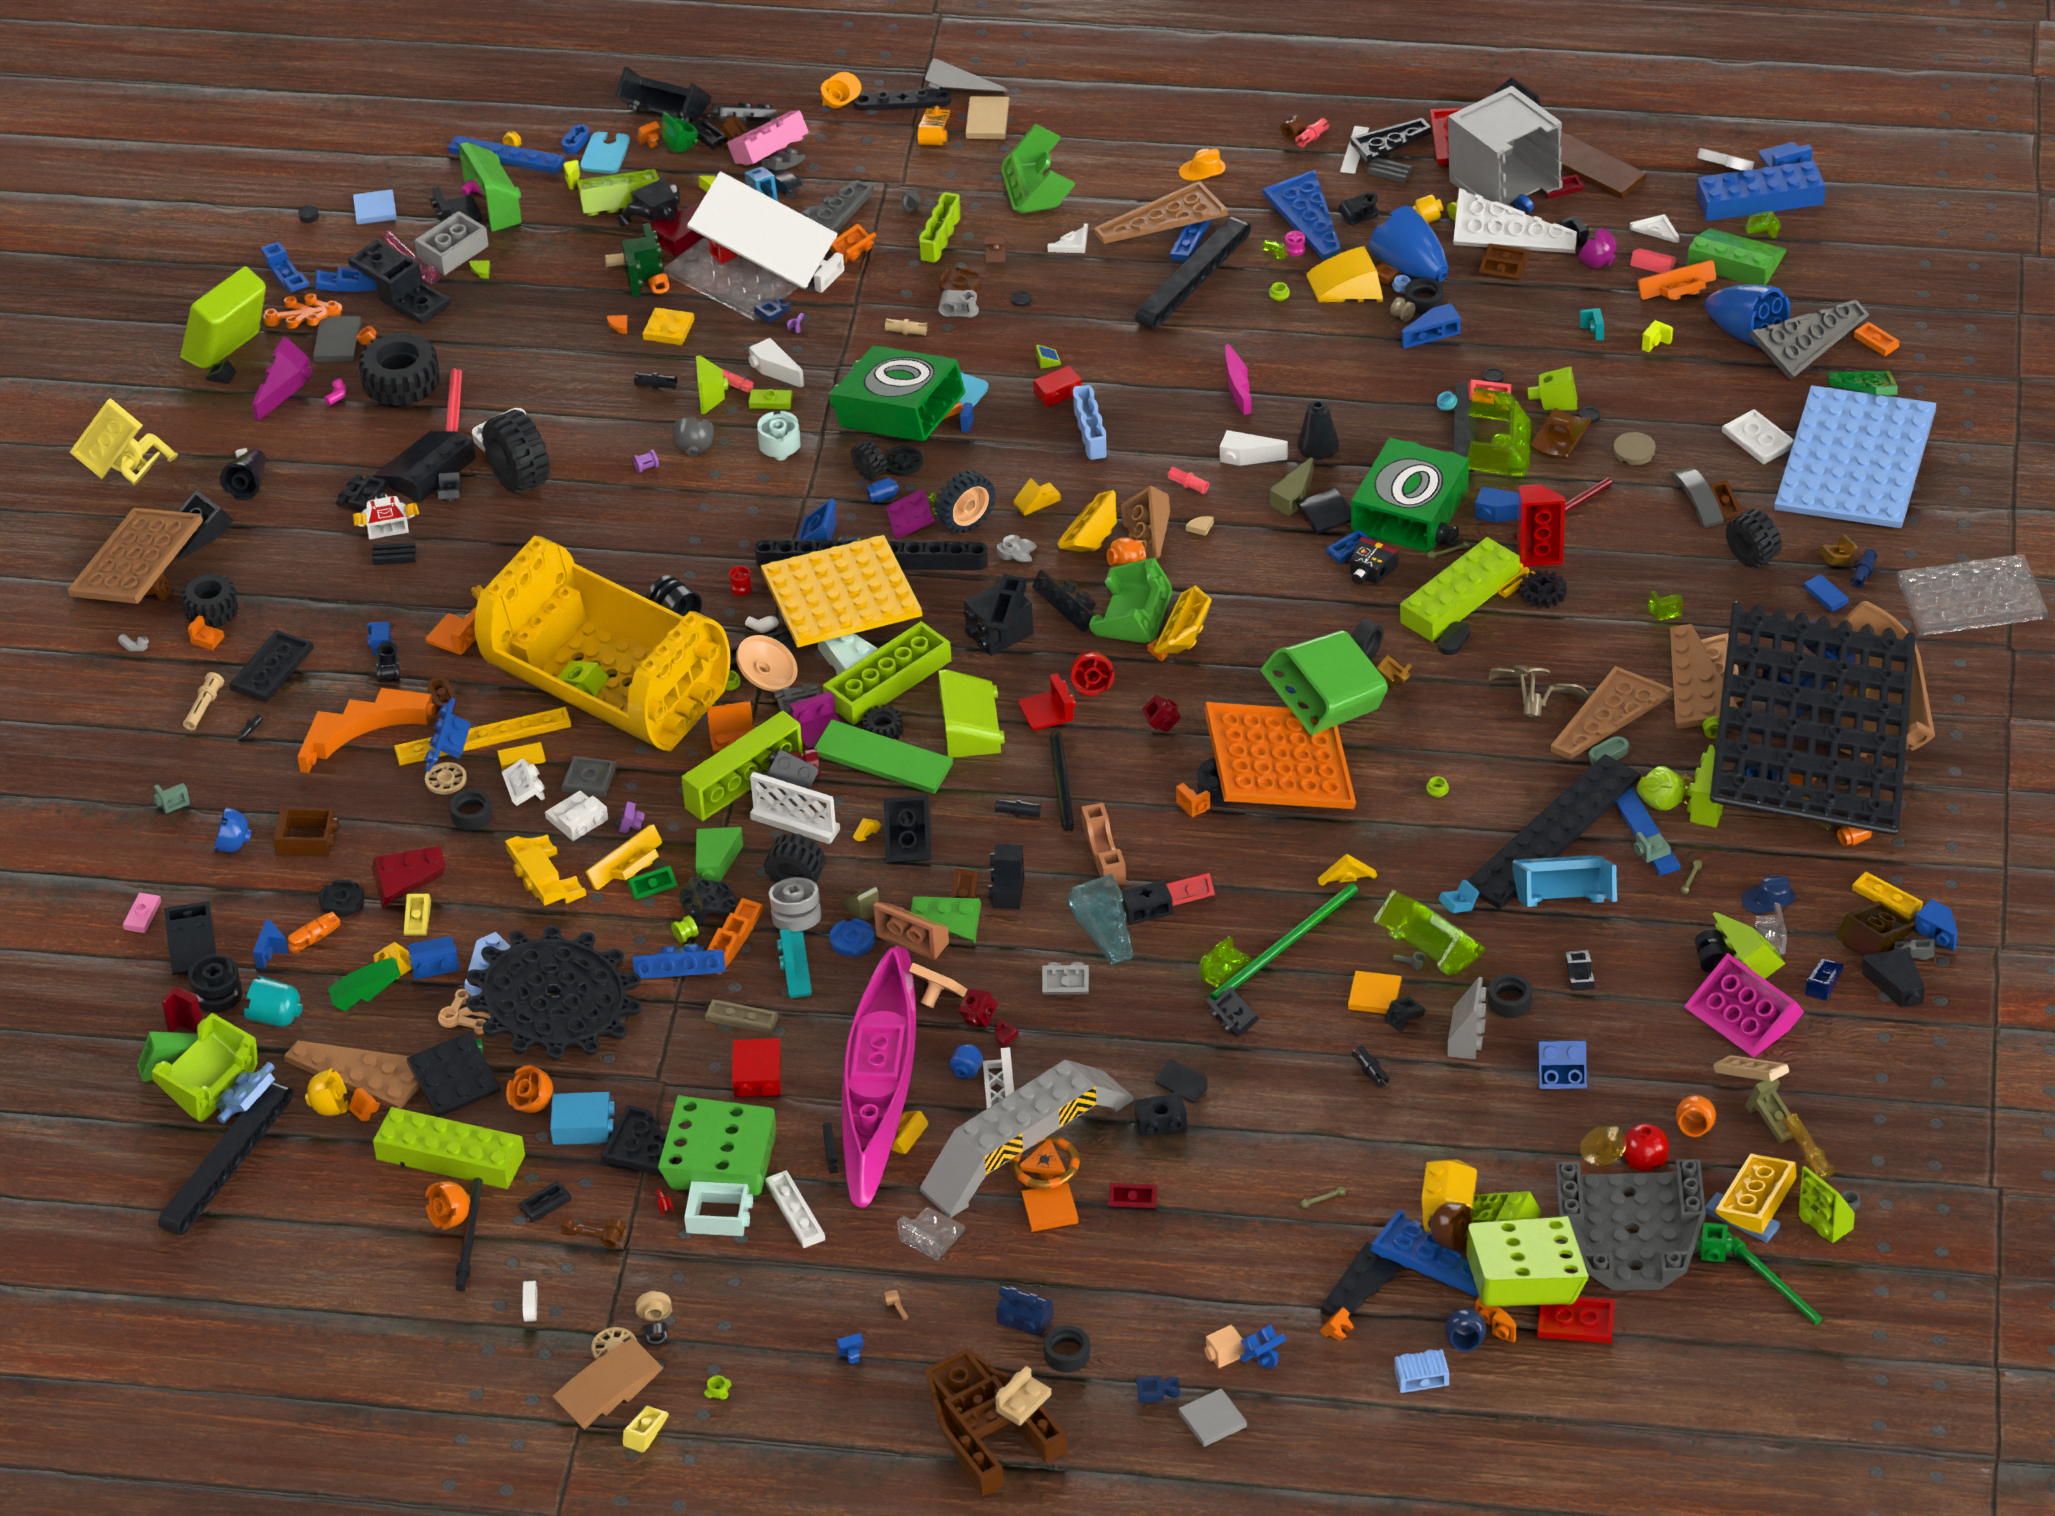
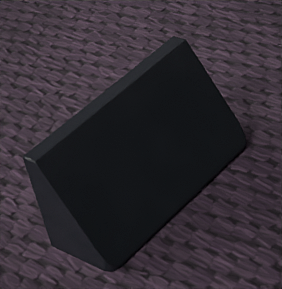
[1155,1059,1207,1104]

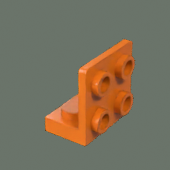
[425,607,476,655]
[707,701,753,756]

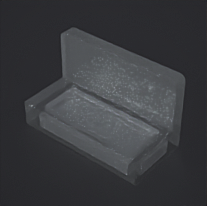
[1755,903,1787,954]

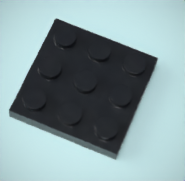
[407,1032,500,1117]

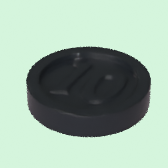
[1011,291,1032,307]
[1483,368,1504,383]
[1579,406,1600,423]

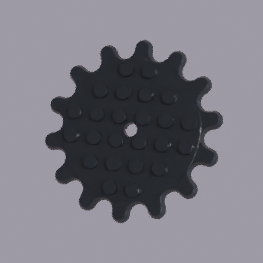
[466,925,642,1061]

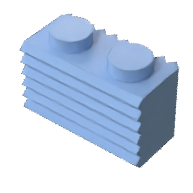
[1394,1349,1449,1393]

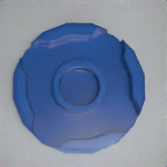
[830,918,875,957]

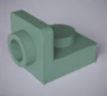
[153,783,190,814]
[1634,832,1671,863]

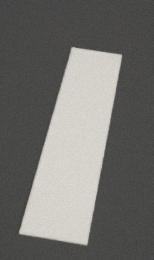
[1340,126,1369,174]

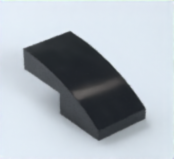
[1565,950,1594,991]

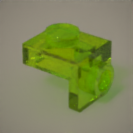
[1648,591,1683,621]

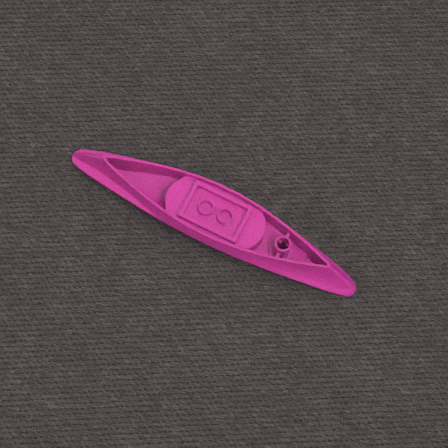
[842,945,916,1207]

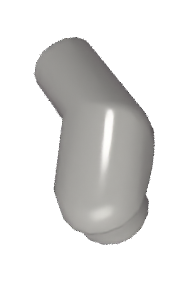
[118,634,149,652]

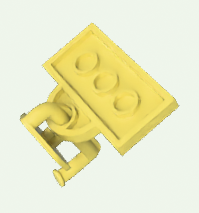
[70,398,178,486]

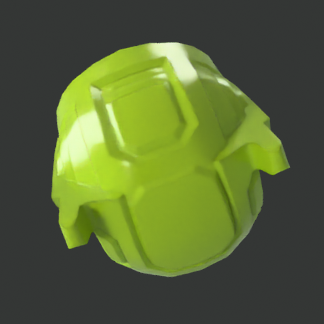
[1637,766,1689,811]

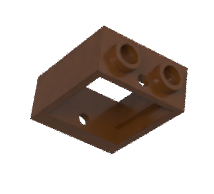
[273,807,339,856]

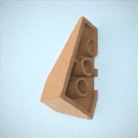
[1121,485,1170,559]

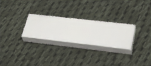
[765,1170,825,1248]

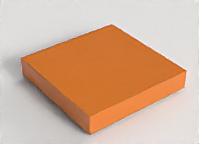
[1022,1183,1079,1232]

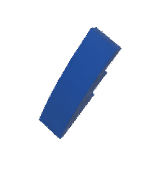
[315,267,378,292]

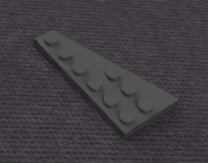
[800,180,874,233]
[1749,300,1870,380]

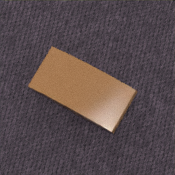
[553,1338,663,1430]

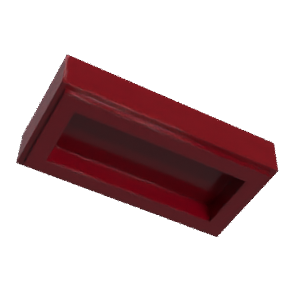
[1541,174,1585,199]

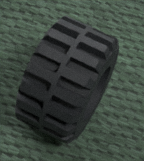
[1725,508,1782,568]
[182,573,239,628]
[764,833,826,884]

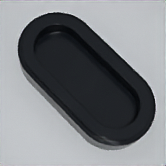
[1438,622,1470,655]

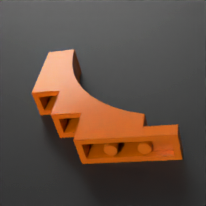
[297,688,435,773]

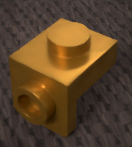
[1818,535,1857,565]
[1377,655,1412,689]

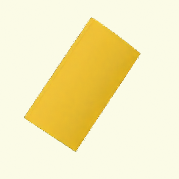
[1715,1153,1797,1234]

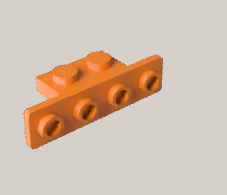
[1637,260,1716,300]

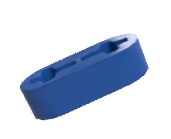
[561,125,590,154]

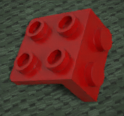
[1018,673,1076,731]

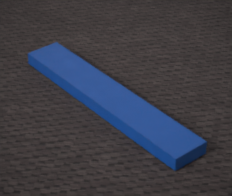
[1615,788,1680,876]

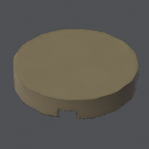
[1613,432,1656,465]

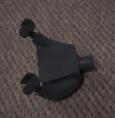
[616,178,680,227]

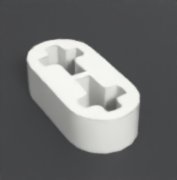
[523,1281,537,1322]

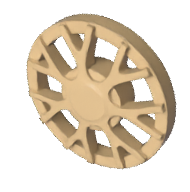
[425,762,467,795]
[592,1327,637,1360]

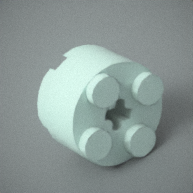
[757,411,801,460]

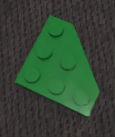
[1827,371,1898,397]

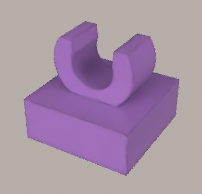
[619,801,645,834]

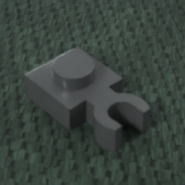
[1894,939,1935,960]

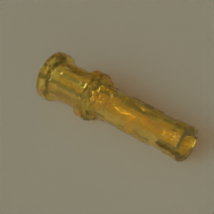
[1784,1113,1835,1180]

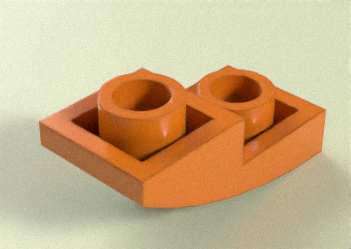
[1475,1298,1516,1343]

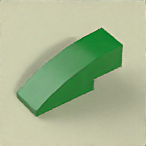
[328,957,401,1012]

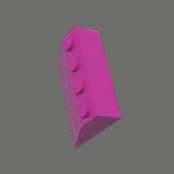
[1684,953,1804,1058]

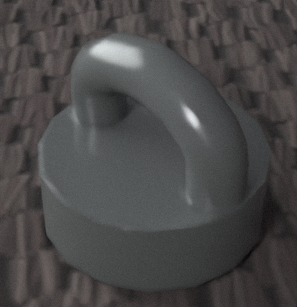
[901,190,922,213]

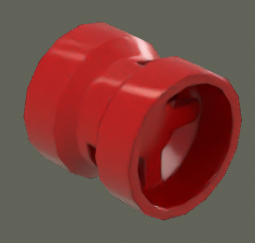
[729,566,752,596]

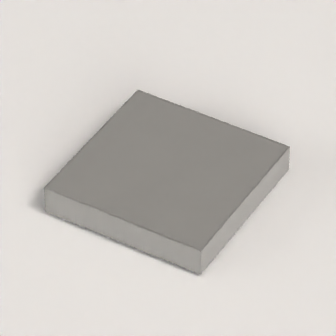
[1179,1388,1247,1447]

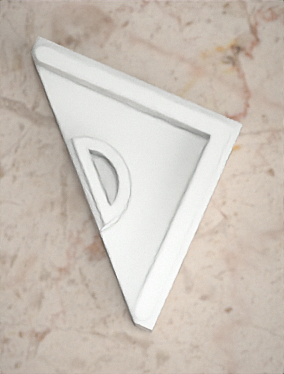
[1630,214,1679,243]
[1048,223,1088,253]

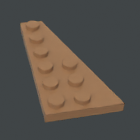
[1094,181,1228,244]
[1670,624,1738,729]
[1551,666,1674,760]
[284,1040,420,1109]

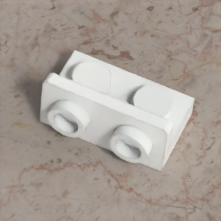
[502,758,545,806]

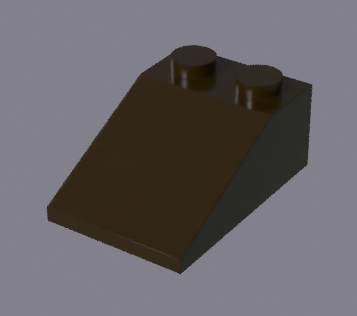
[1836,901,1915,957]

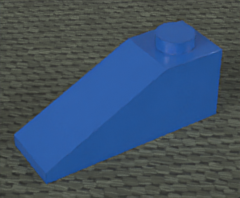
[1402,303,1461,349]
[1475,486,1518,522]

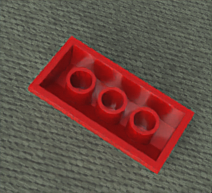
[1517,484,1565,567]

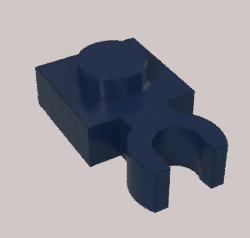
[754,297,791,323]
[1136,1376,1180,1403]

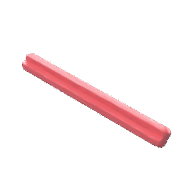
[446,368,462,431]

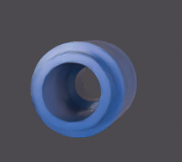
[866,477,899,503]

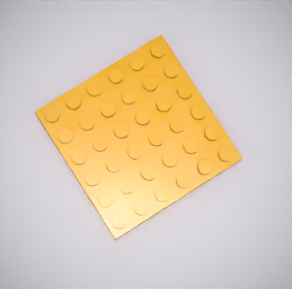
[761,535,922,647]

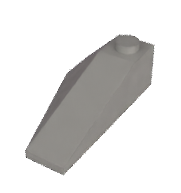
[924,58,1008,93]

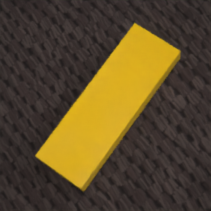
[1852,871,1923,919]

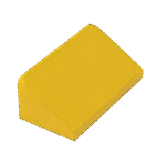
[891,1111,929,1154]

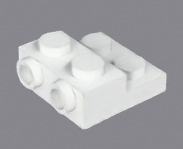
[545,791,608,841]

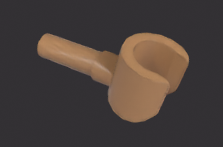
[884,1290,908,1320]

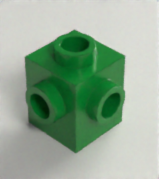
[1697,1223,1732,1262]

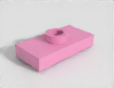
[123,893,161,933]

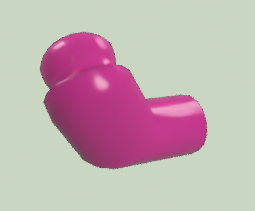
[461,180,485,197]
[324,379,346,406]

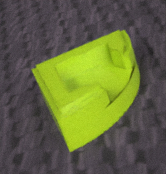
[470,260,490,279]

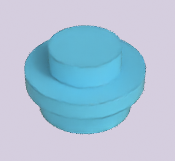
[1437,391,1458,411]

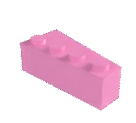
[727,111,809,166]

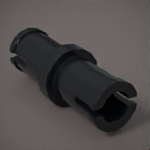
[634,372,678,389]
[995,798,1041,818]
[1351,1045,1390,1088]

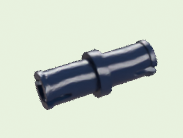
[1850,549,1878,588]

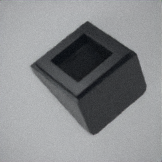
[205,360,236,384]

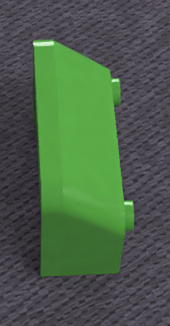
[1001,124,1075,213]
[459,142,522,232]

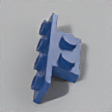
[424,697,471,772]
[633,943,726,979]

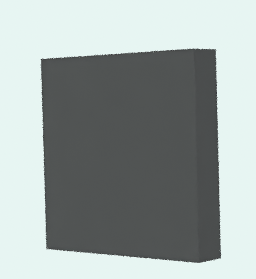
[561,756,617,797]

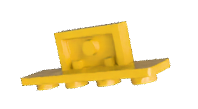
[586,824,662,890]

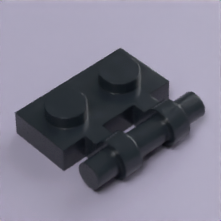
[336,474,387,511]

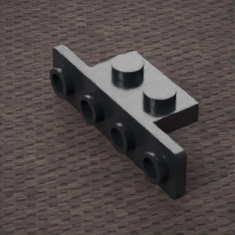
[1032,569,1097,632]

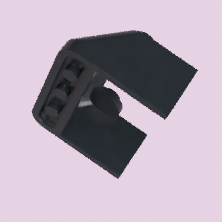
[615,66,712,124]

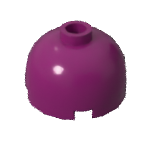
[1578,228,1617,269]

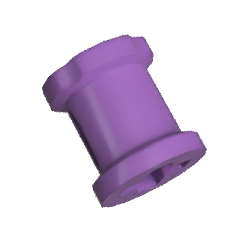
[633,449,659,473]

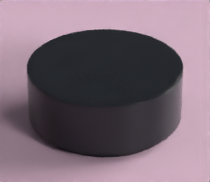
[298,205,319,223]

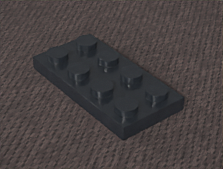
[229,630,314,703]

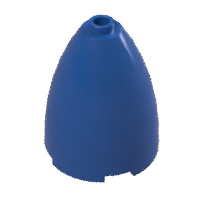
[1369,206,1448,282]
[1705,284,1790,348]

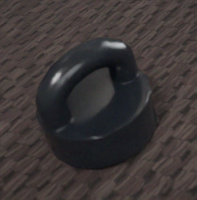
[642,1322,668,1345]

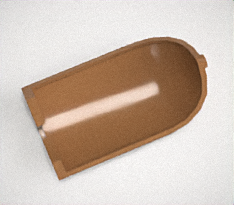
[1829,601,1935,758]

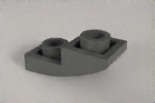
[762,148,806,170]

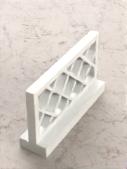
[750,772,840,844]

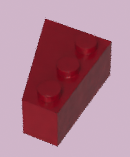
[371,845,446,908]

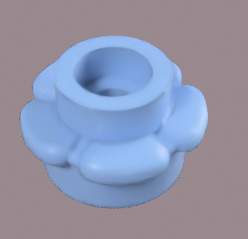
[1392,275,1410,294]

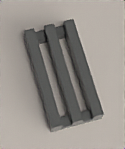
[1367,158,1412,183]

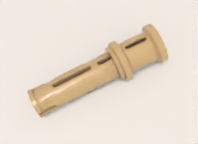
[183,672,224,730]

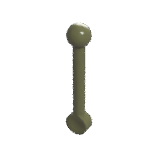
[1427,541,1469,560]
[1680,860,1702,894]
[1300,1186,1346,1208]

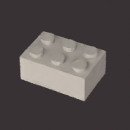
[414,211,489,275]

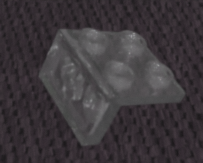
[897,1207,965,1260]

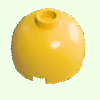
[305,1068,349,1117]

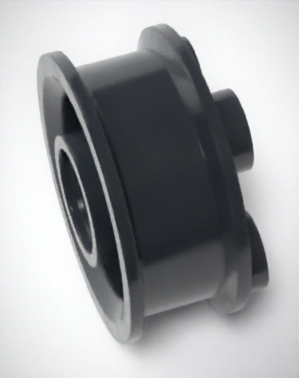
[1197,757,1236,806]

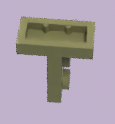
[1745,1079,1801,1143]

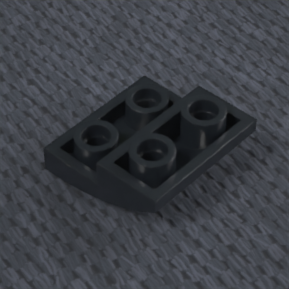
[1296,488,1351,535]

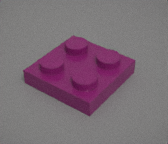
[886,489,935,539]

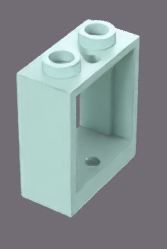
[684,1181,753,1236]

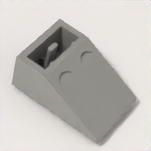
[1448,977,1486,1059]

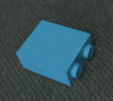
[551,1092,615,1145]

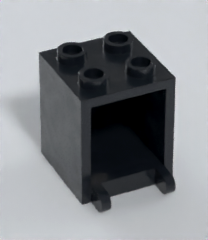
[963,578,1034,656]

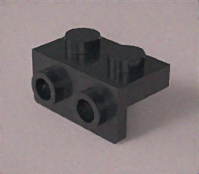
[1205,987,1260,1037]

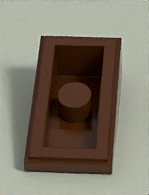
[1709,480,1742,521]

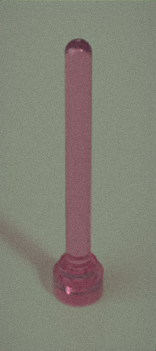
[383,230,440,284]

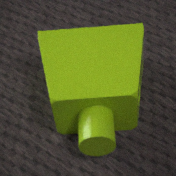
[1528,367,1577,410]

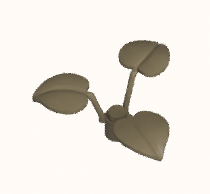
[1488,665,1588,718]

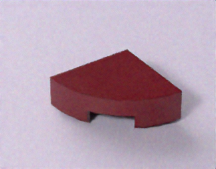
[995,1019,1018,1048]

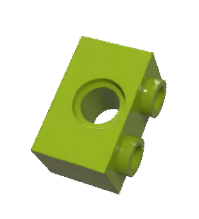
[557,660,610,697]

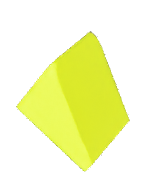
[563,160,580,190]
[699,175,716,192]

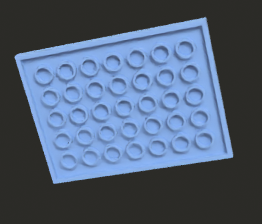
[1775,385,1936,528]

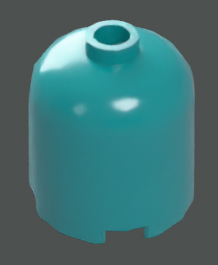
[244,975,303,1027]

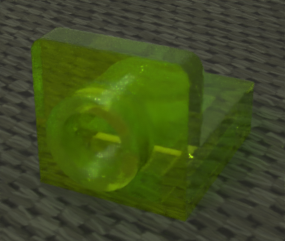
[1746,211,1780,239]

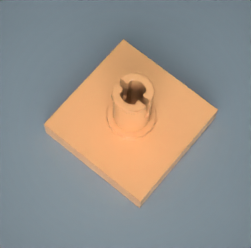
[909,963,967,1008]

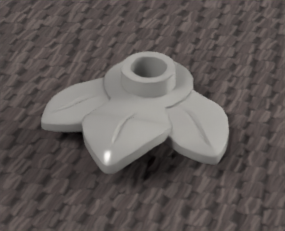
[996,535,1037,562]

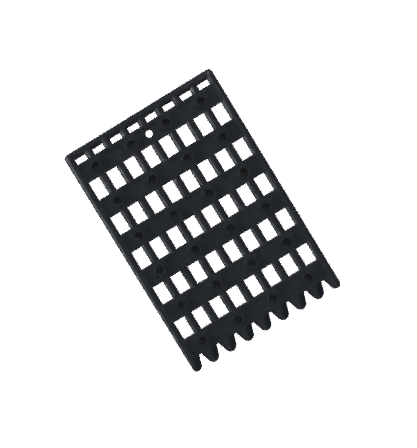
[1710,601,1916,835]

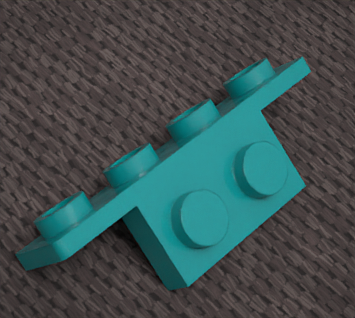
[777,929,812,998]

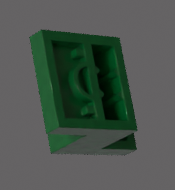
[622,223,663,297]

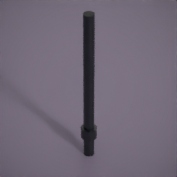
[455,1178,483,1292]

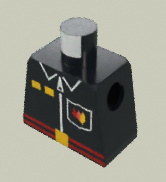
[1350,537,1398,585]

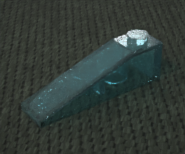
[1066,874,1134,965]

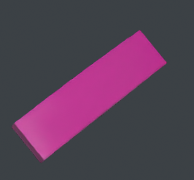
[1225,344,1251,415]

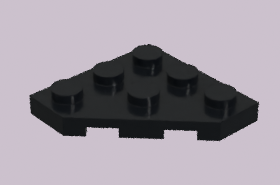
[601,1105,677,1176]

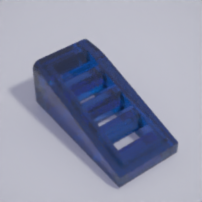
[1805,959,1844,1001]

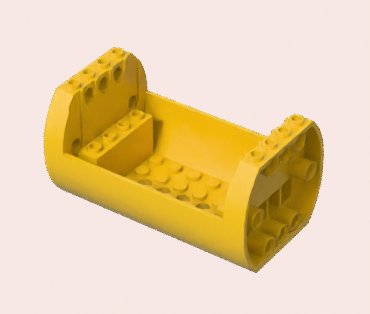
[474,536,730,751]

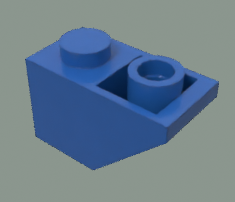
[1915,899,1957,951]

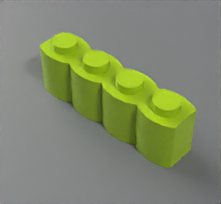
[919,192,961,263]

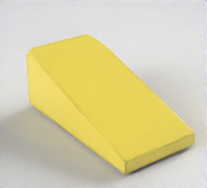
[404,894,431,936]
[623,1406,668,1452]

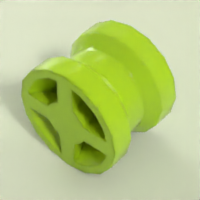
[671,915,699,944]

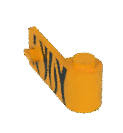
[918,106,950,146]

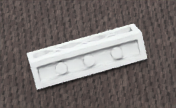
[983,1048,1014,1109]

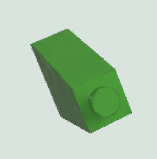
[696,827,743,882]
[137,1032,198,1082]

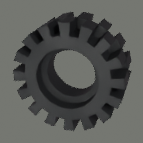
[850,440,888,481]
[862,705,903,740]

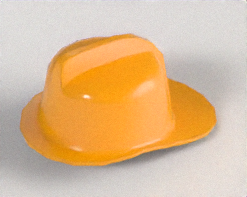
[821,72,861,109]
[1179,149,1226,181]

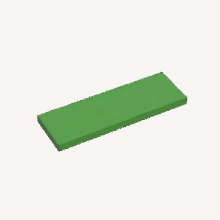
[814,720,953,794]

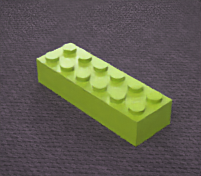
[1400,537,1520,642]
[823,621,952,725]
[681,710,803,822]
[373,1107,525,1189]

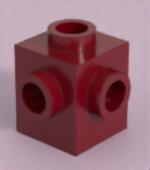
[1142,695,1181,732]
[958,988,998,1027]

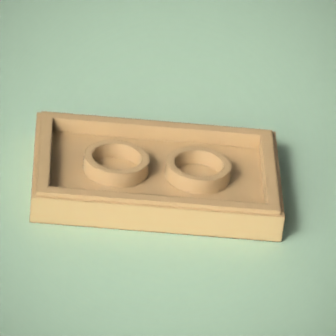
[966,96,1009,139]

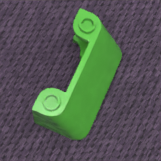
[1089,558,1172,644]

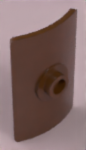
[1530,408,1591,458]

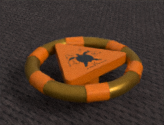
[1010,1135,1080,1189]

